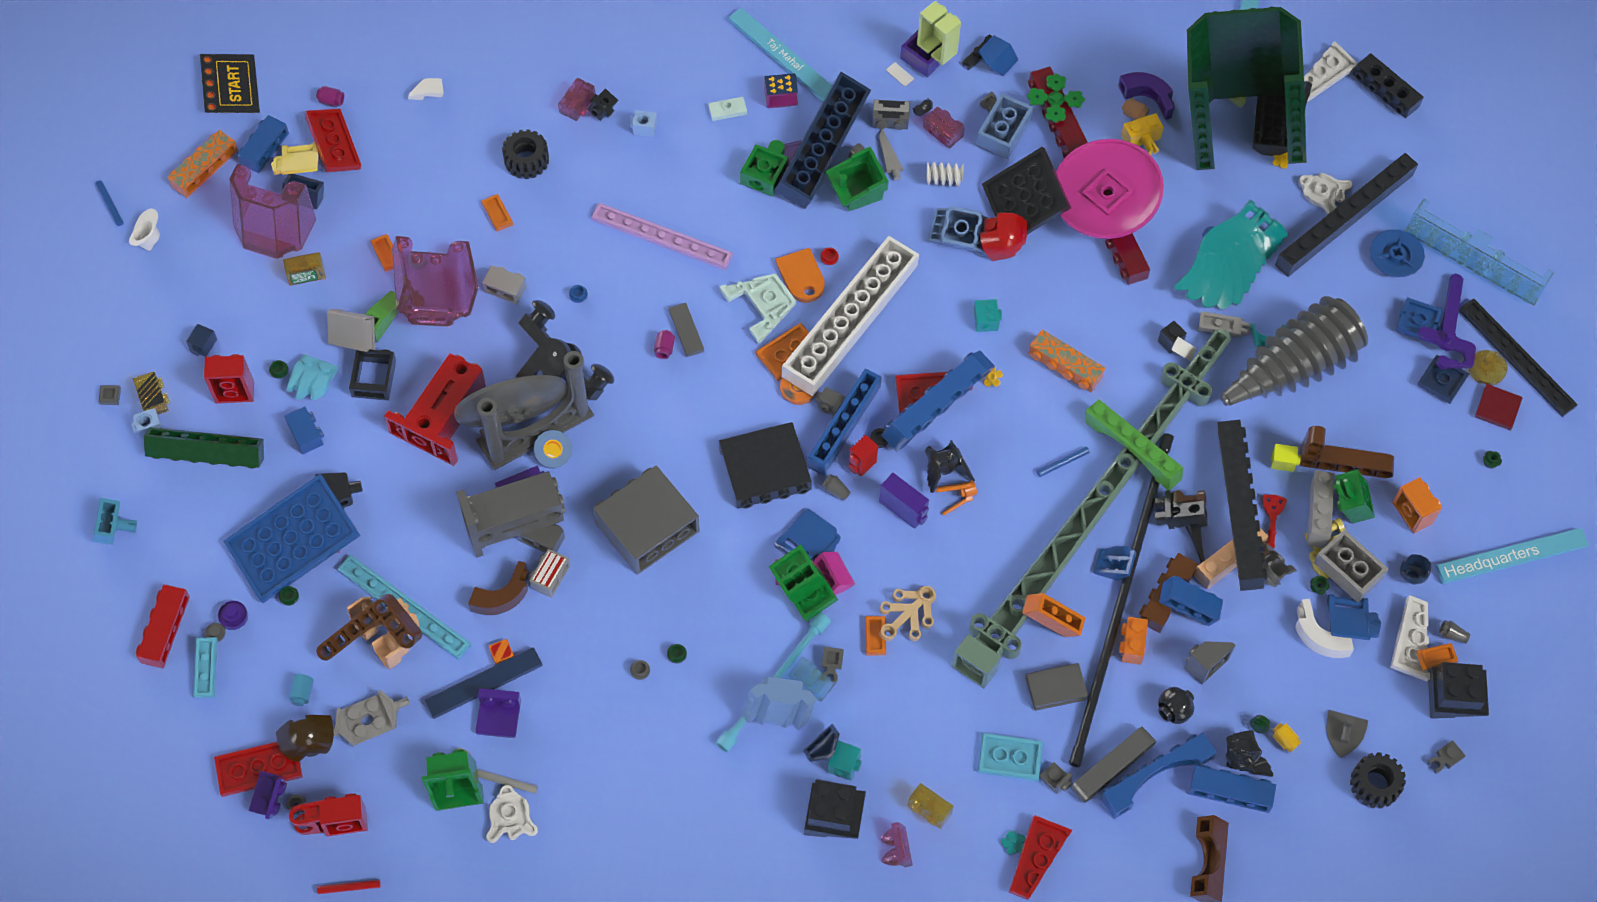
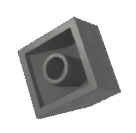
[1185,641,1236,684]

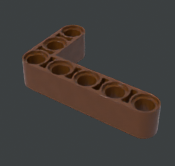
[1300,426,1395,478]
[316,594,422,661]

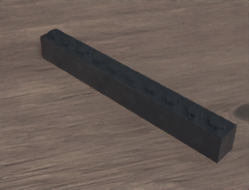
[1275,152,1418,277]
[1217,419,1268,591]

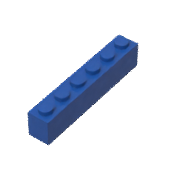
[808,368,882,475]

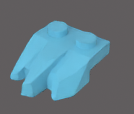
[286,354,338,400]

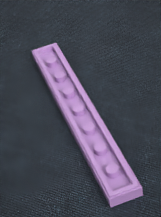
[591,203,733,271]

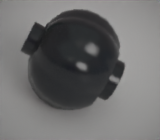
[1158,687,1195,724]

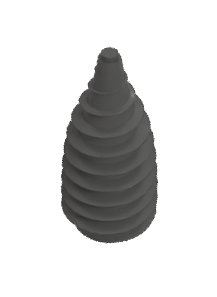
[1220,296,1368,406]

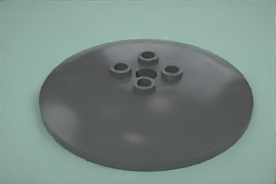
[454,375,568,427]

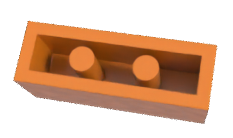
[1022,593,1085,637]

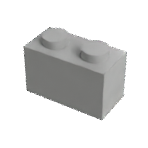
[482,265,527,304]

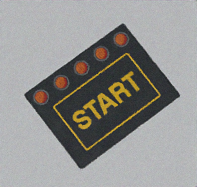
[200,54,260,113]

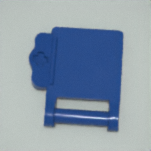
[774,509,841,560]
[1327,594,1382,640]

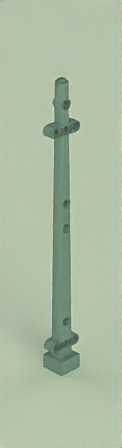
[951,329,1231,689]

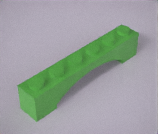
[1085,399,1183,490]

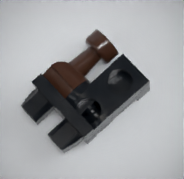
[1155,490,1208,530]

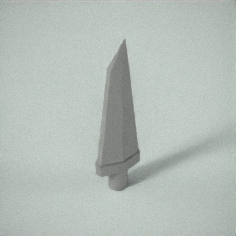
[879,129,903,180]

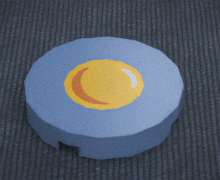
[533,430,572,469]

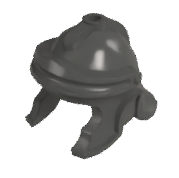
[1260,541,1297,587]

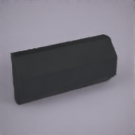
[1252,94,1288,156]

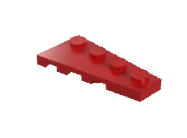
[1008,815,1072,900]

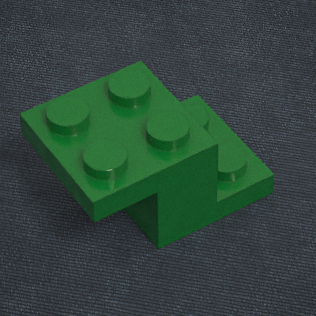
[768,544,839,622]

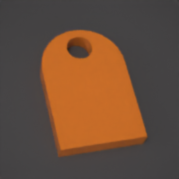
[775,247,825,303]

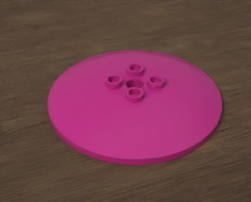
[1056,139,1164,239]

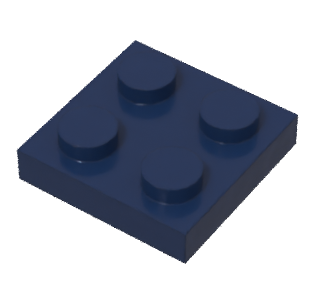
[1417,354,1470,404]

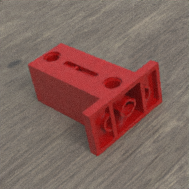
[384,353,486,466]

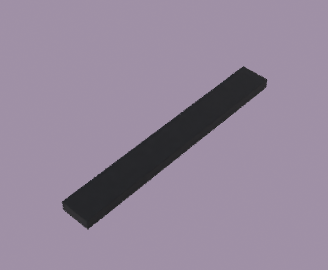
[1459,298,1578,417]

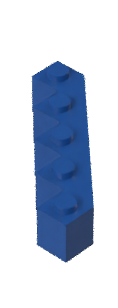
[881,350,995,452]

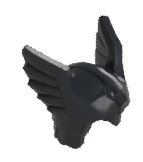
[925,440,975,493]
[1225,730,1274,777]

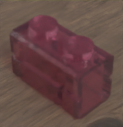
[558,77,596,121]
[923,106,965,149]

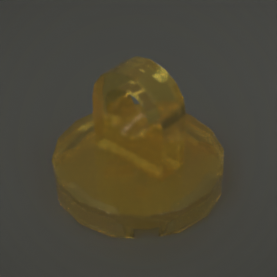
[1469,350,1508,386]

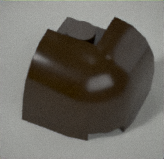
[276,714,334,762]

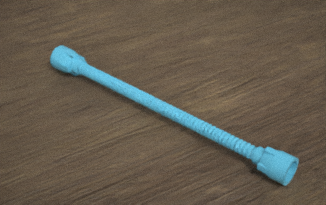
[715,612,831,753]

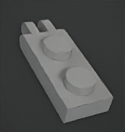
[1198,311,1250,337]

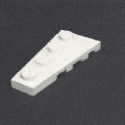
[1304,41,1358,102]
[1390,595,1430,682]

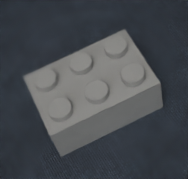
[1314,529,1388,603]

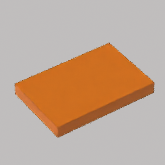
[755,322,809,381]

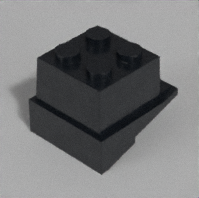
[1428,662,1489,719]
[803,779,866,839]

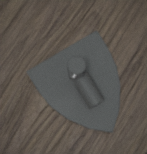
[1326,710,1368,758]

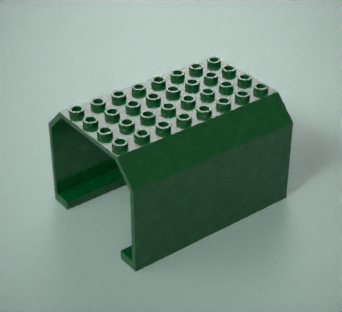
[1186,6,1307,170]

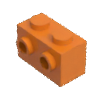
[1119,617,1148,665]

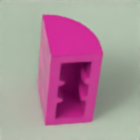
[813,552,855,595]

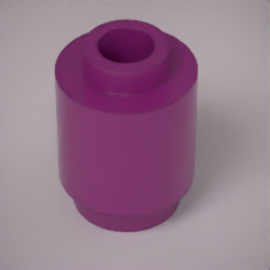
[316,86,345,107]
[654,330,675,359]

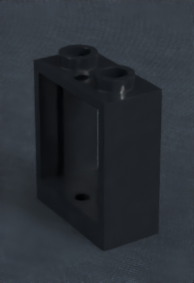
[349,349,396,401]

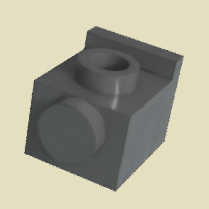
[815,387,846,418]

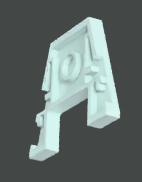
[720,274,796,344]

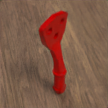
[1262,494,1287,549]

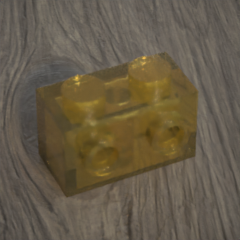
[907,783,954,829]

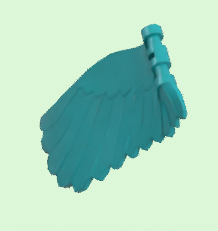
[1174,199,1288,310]

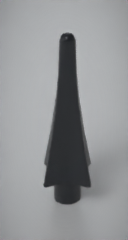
[1185,524,1205,563]

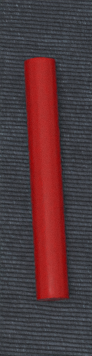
[317,879,381,894]

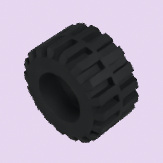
[502,129,549,179]
[1350,752,1406,809]

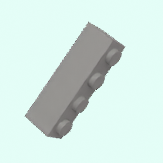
[1307,470,1335,548]

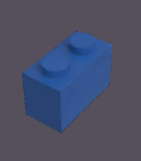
[284,407,324,454]

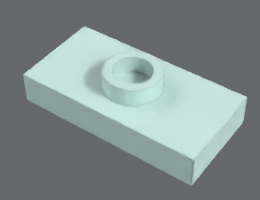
[708,97,747,121]

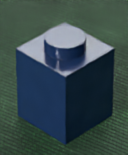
[186,323,217,357]

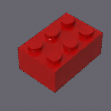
[204,354,254,404]

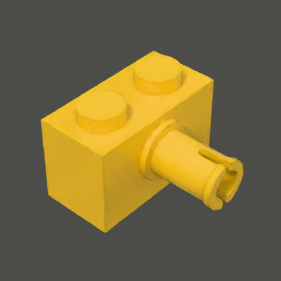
[1121,113,1164,155]

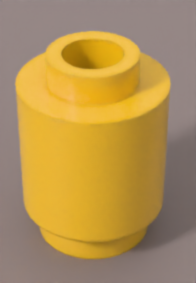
[1272,723,1302,753]

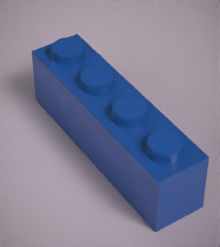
[1189,765,1277,813]

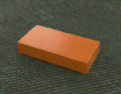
[481,194,513,232]
[370,234,402,272]
[865,616,886,656]
[1416,643,1459,671]

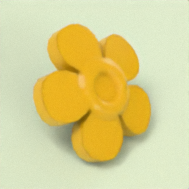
[1272,152,1288,169]
[984,367,1003,387]

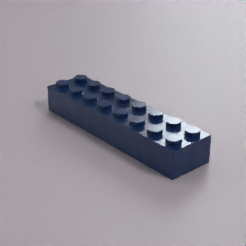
[774,72,871,209]

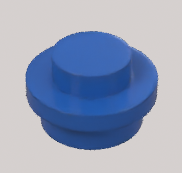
[569,285,588,303]

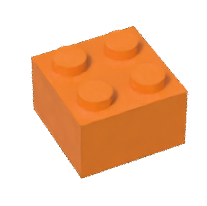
[1392,477,1442,534]

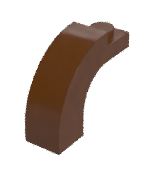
[468,560,529,615]

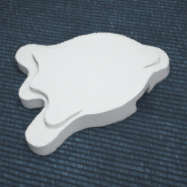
[1298,173,1352,215]
[486,785,538,843]

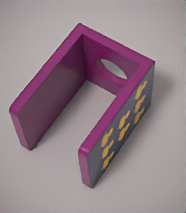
[764,73,798,109]

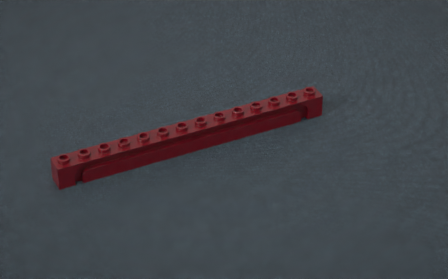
[1028,66,1151,285]

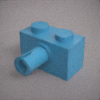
[93,498,138,545]

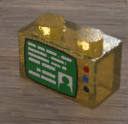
[283,252,326,286]

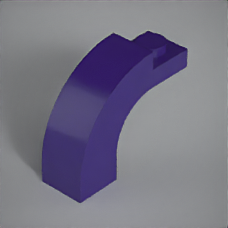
[1118,72,1175,120]

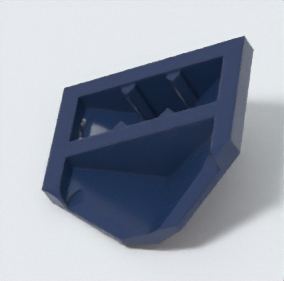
[803,723,840,762]

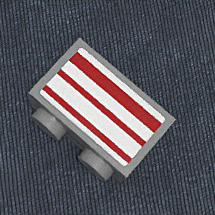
[529,548,571,598]

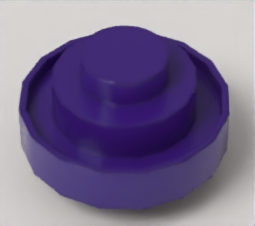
[218,600,248,630]

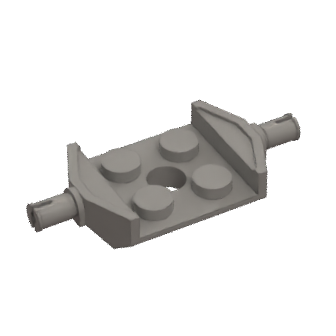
[333,690,410,746]

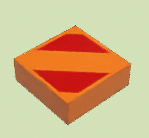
[489,639,514,665]

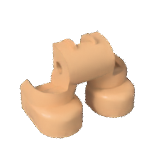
[347,597,419,670]

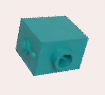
[973,299,1002,332]
[828,740,862,781]

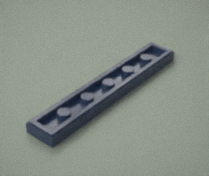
[425,647,543,719]

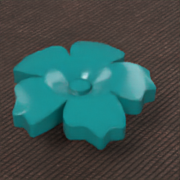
[1001,830,1026,855]

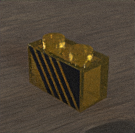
[132,371,170,415]

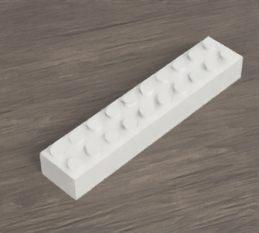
[782,236,919,397]

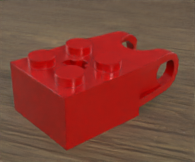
[289,793,368,837]

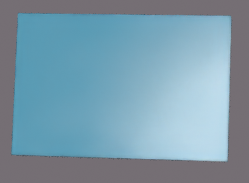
[978,733,1043,782]

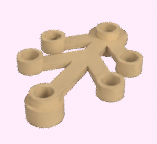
[879,586,936,642]

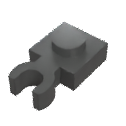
[822,647,844,683]
[1427,740,1466,774]

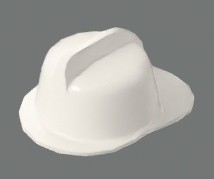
[129,208,160,251]

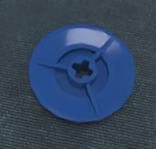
[1370,229,1425,277]

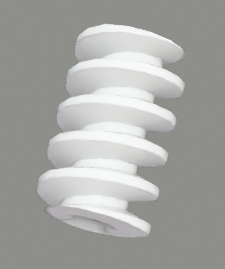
[926,161,964,187]

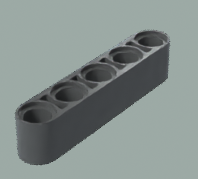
[1070,726,1157,803]

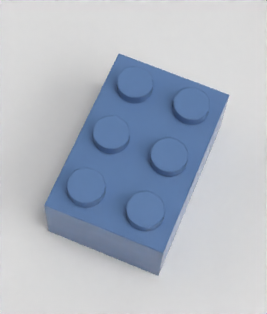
[976,93,1034,159]

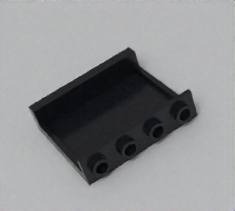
[719,422,812,509]

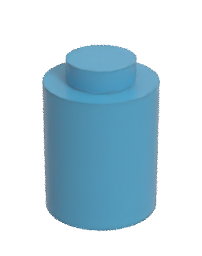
[289,674,314,706]

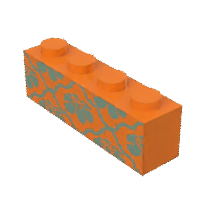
[168,129,238,198]
[1028,329,1106,393]

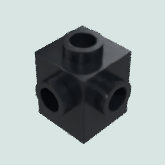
[587,88,619,121]

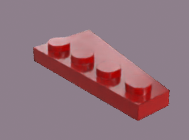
[895,372,973,413]

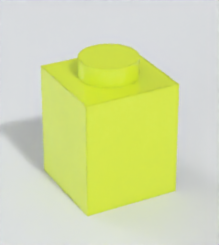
[1271,444,1301,472]

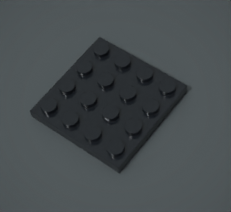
[982,147,1071,235]

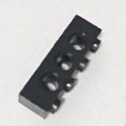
[1353,53,1424,119]

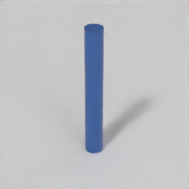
[95,180,124,226]
[1036,446,1090,477]

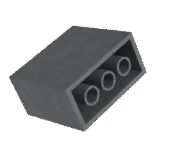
[593,465,700,575]

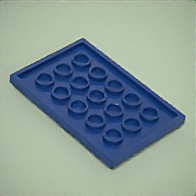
[223,474,361,603]

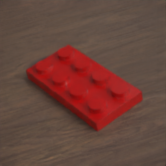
[305,109,362,172]
[214,742,303,797]

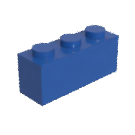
[237,115,289,173]
[1159,576,1223,626]

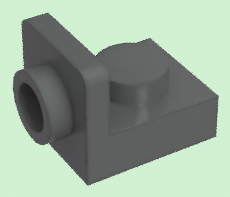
[1039,762,1073,794]

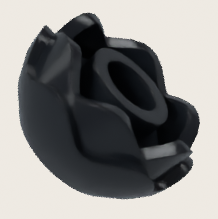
[912,98,933,117]

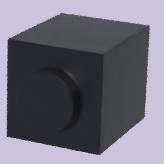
[1158,320,1187,354]

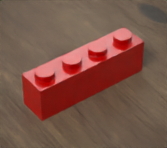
[136,584,190,669]

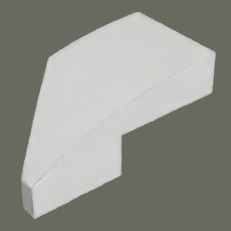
[408,78,444,100]

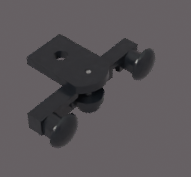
[515,300,615,400]

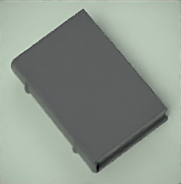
[1025,663,1088,711]

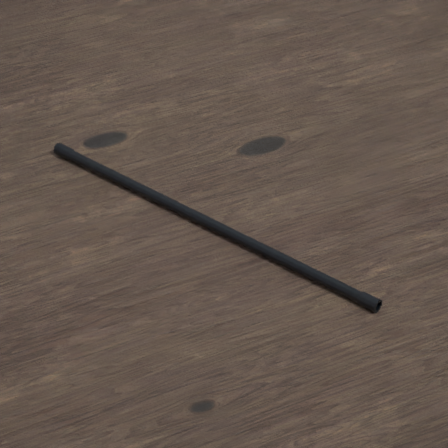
[1069,433,1174,767]

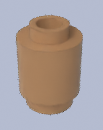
[1122,98,1150,120]

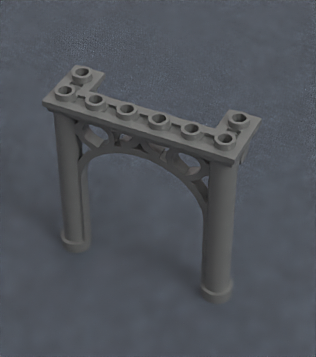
[476,351,594,470]

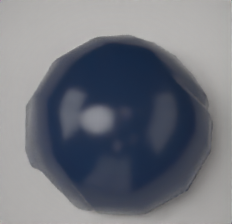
[1400,554,1432,585]

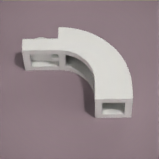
[1295,598,1354,658]

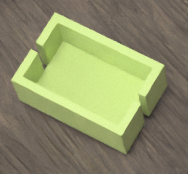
[917,1,961,66]

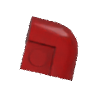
[980,213,1027,261]

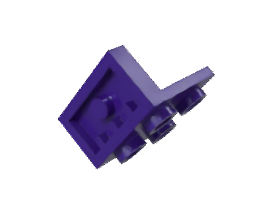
[475,688,521,738]
[248,771,287,819]

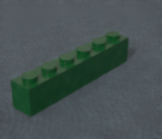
[144,427,264,469]

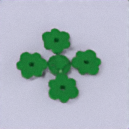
[1027,73,1085,123]

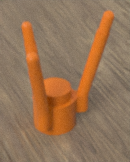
[936,480,977,515]

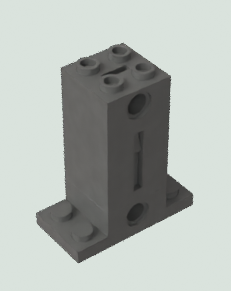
[456,471,566,558]

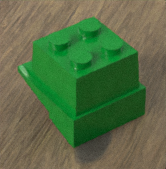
[825,146,889,212]
[421,749,484,811]

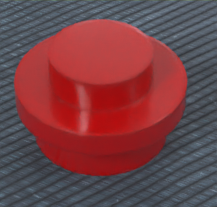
[820,247,839,265]

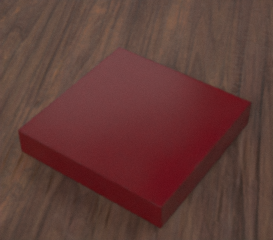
[1474,384,1523,431]

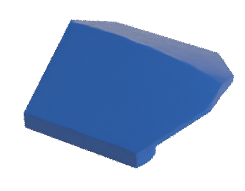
[978,35,1019,76]
[1093,546,1136,581]

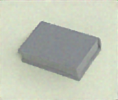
[327,309,375,352]

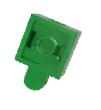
[740,140,789,197]
[1334,469,1375,524]

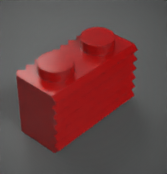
[848,435,878,477]

